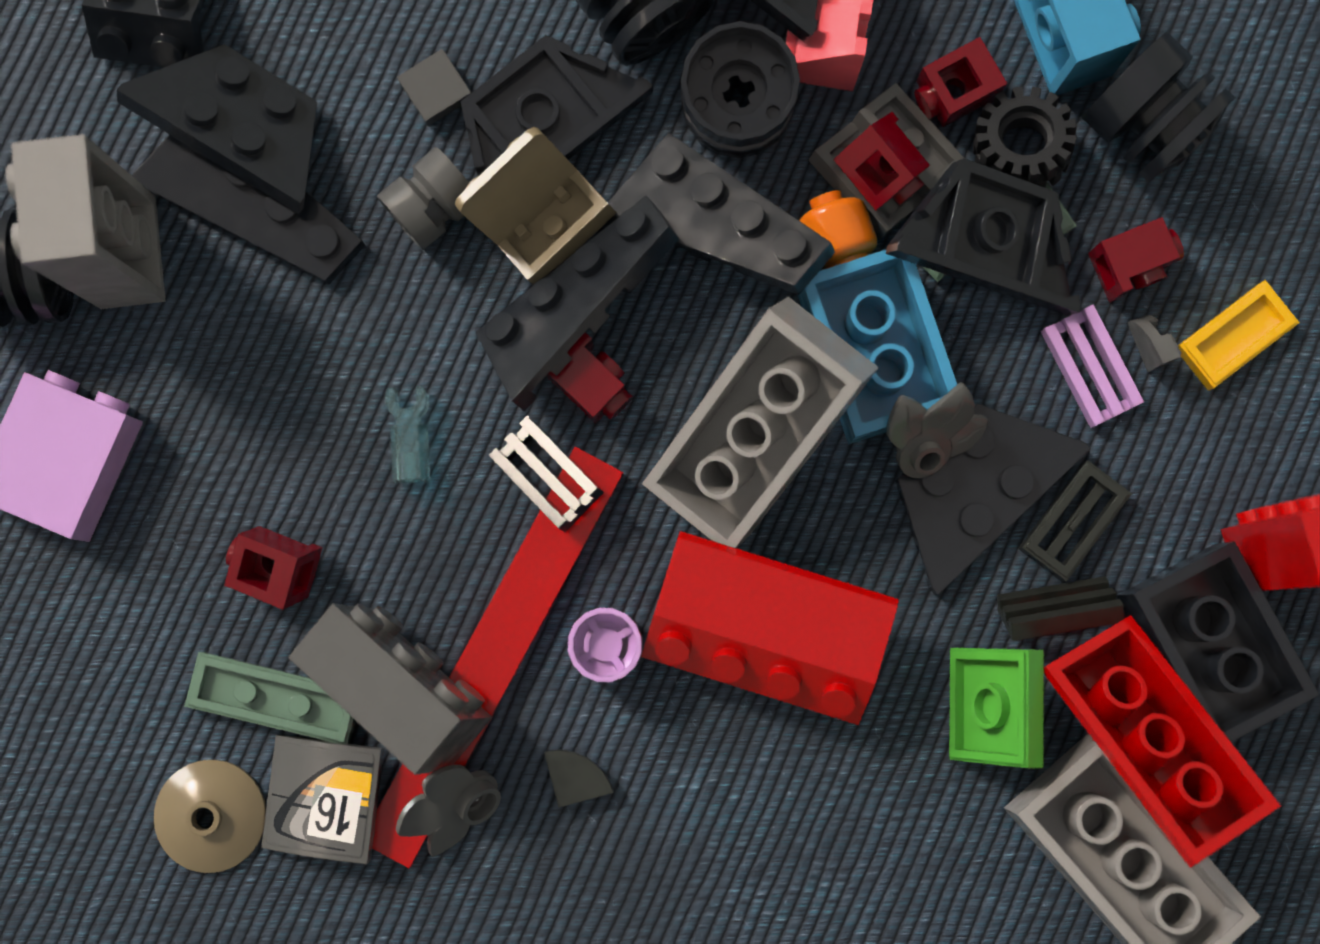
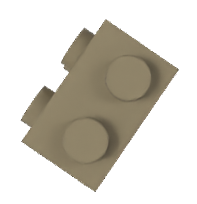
[455,127,617,285]

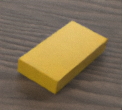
[1178,280,1300,391]

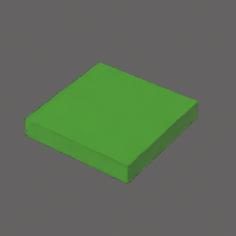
[949,648,1044,768]

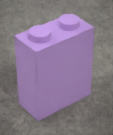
[0,370,143,542]

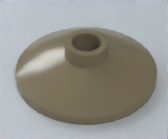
[154,759,266,873]

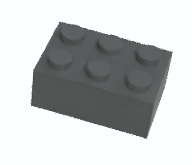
[288,603,493,775]

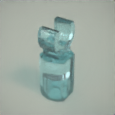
[385,386,430,483]

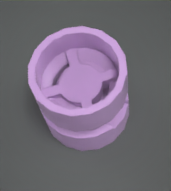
[568,608,643,682]

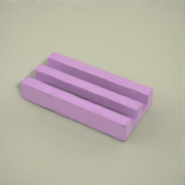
[1040,305,1144,428]

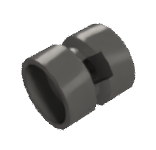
[377,146,469,251]

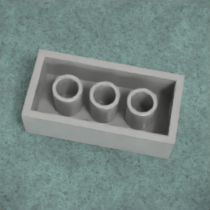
[6,134,166,309]
[642,297,879,548]
[1004,734,1261,944]

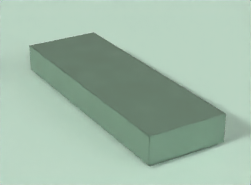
[184,652,356,744]

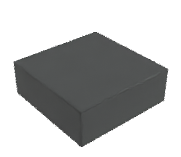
[397,49,471,126]

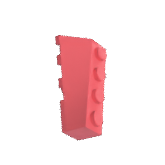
[785,0,873,91]

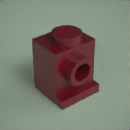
[914,37,1008,127]
[833,112,930,211]
[1088,217,1184,303]
[547,332,633,424]
[224,526,323,610]

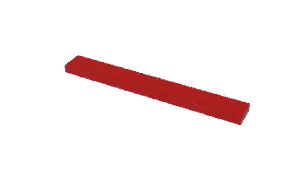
[372,447,624,868]

